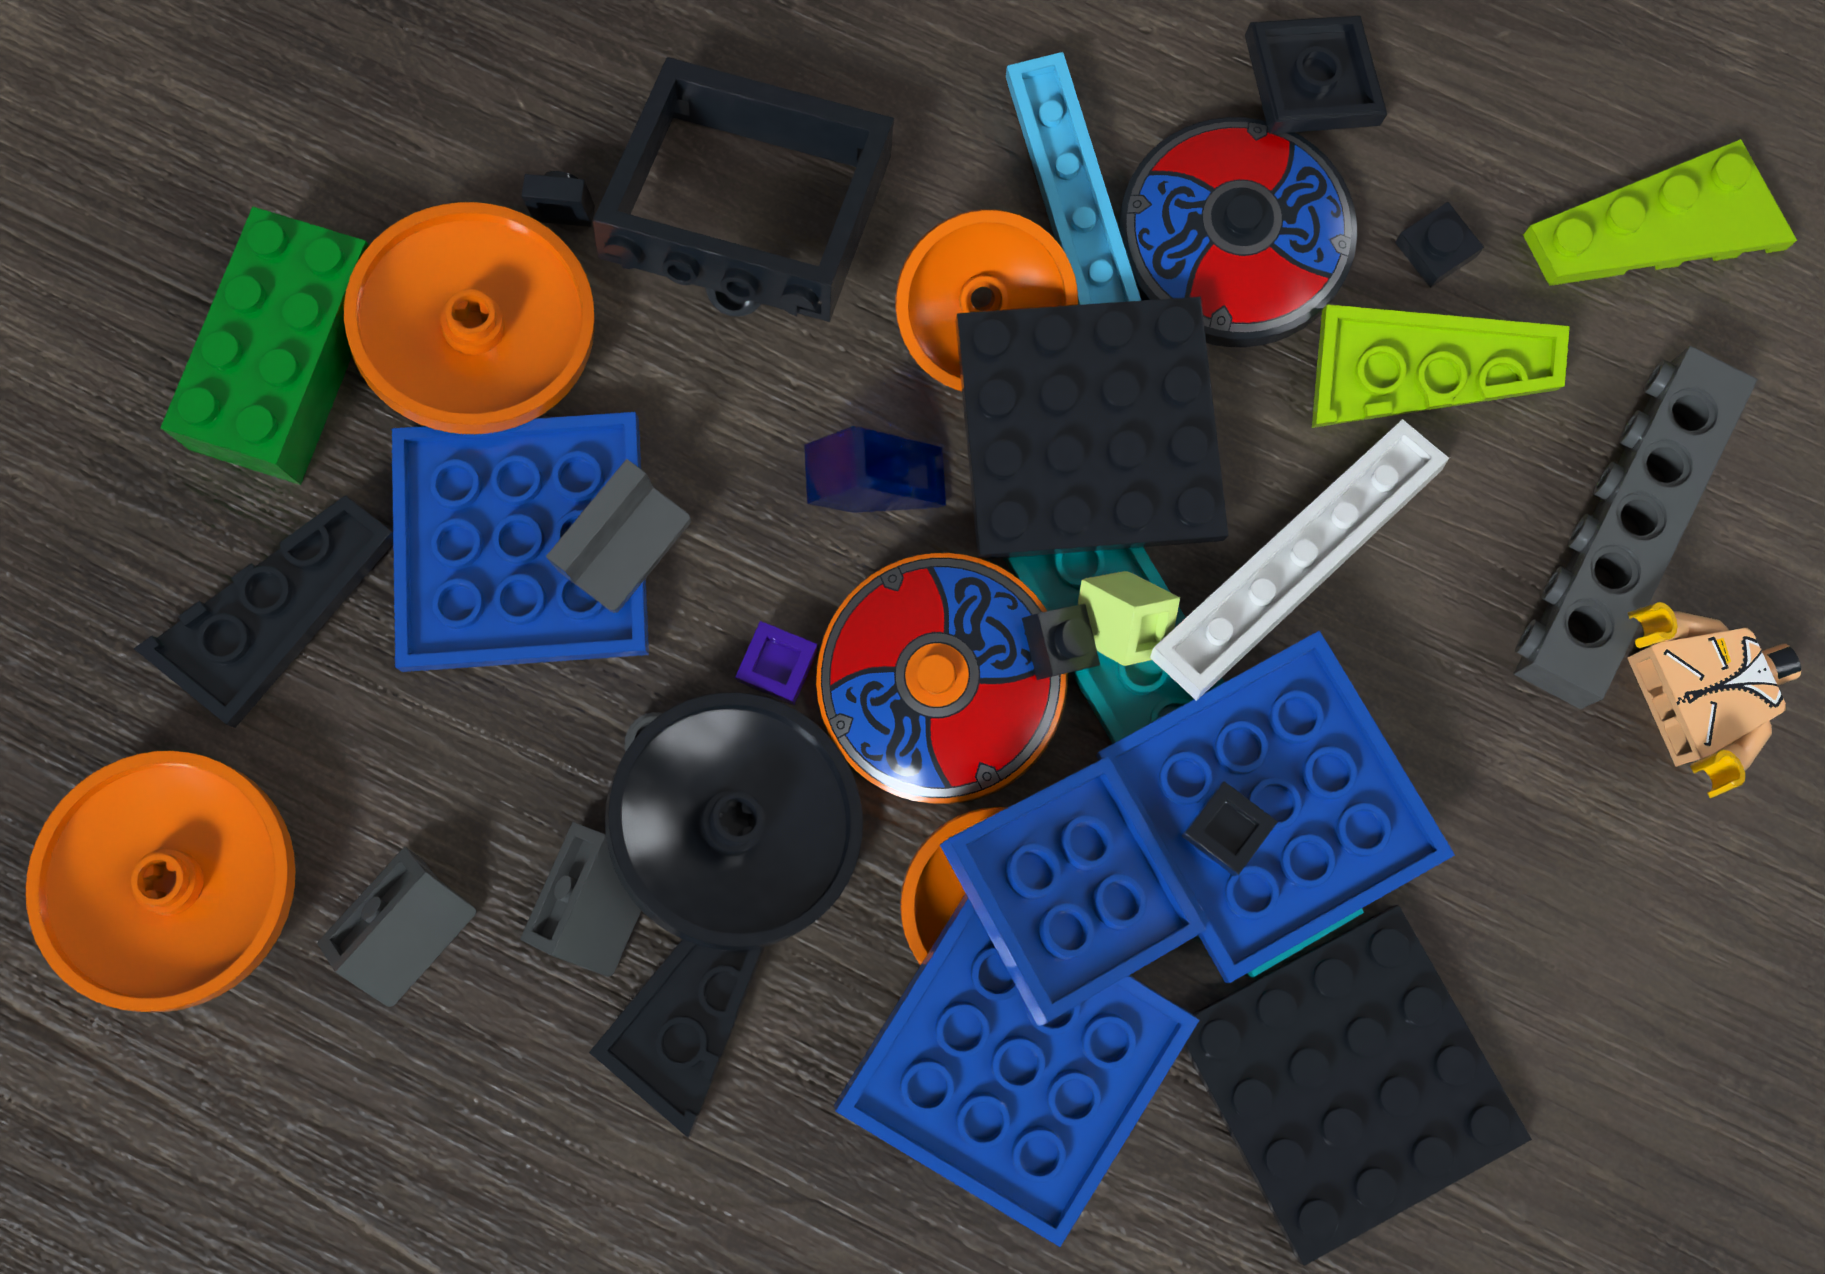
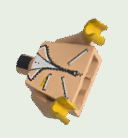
[1627,602,1801,798]

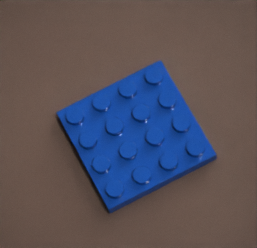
[392,412,649,672]
[1096,630,1455,983]
[834,893,1200,1247]

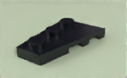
[589,940,765,1138]

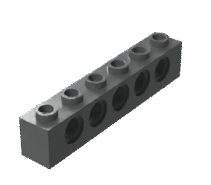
[1514,346,1758,709]

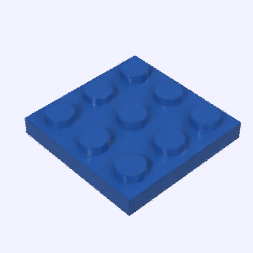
[940,756,1206,1026]

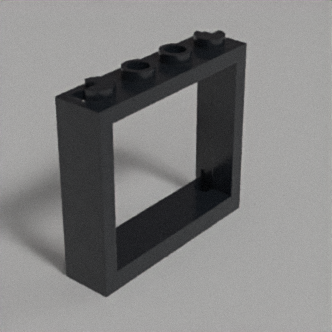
[593,57,894,322]

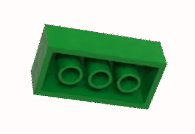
[160,206,369,485]

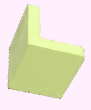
[1078,571,1180,666]

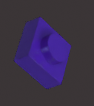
[735,621,819,705]

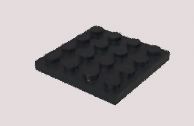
[955,297,1229,560]
[1184,905,1532,1266]

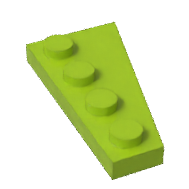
[1523,139,1797,286]
[1312,304,1570,428]

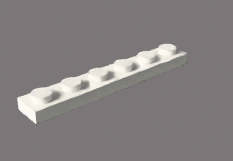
[1150,419,1449,701]

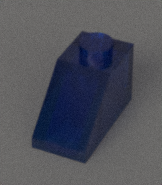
[804,426,946,513]

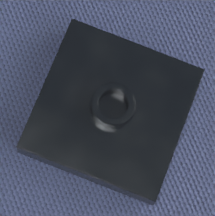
[1245,15,1387,134]

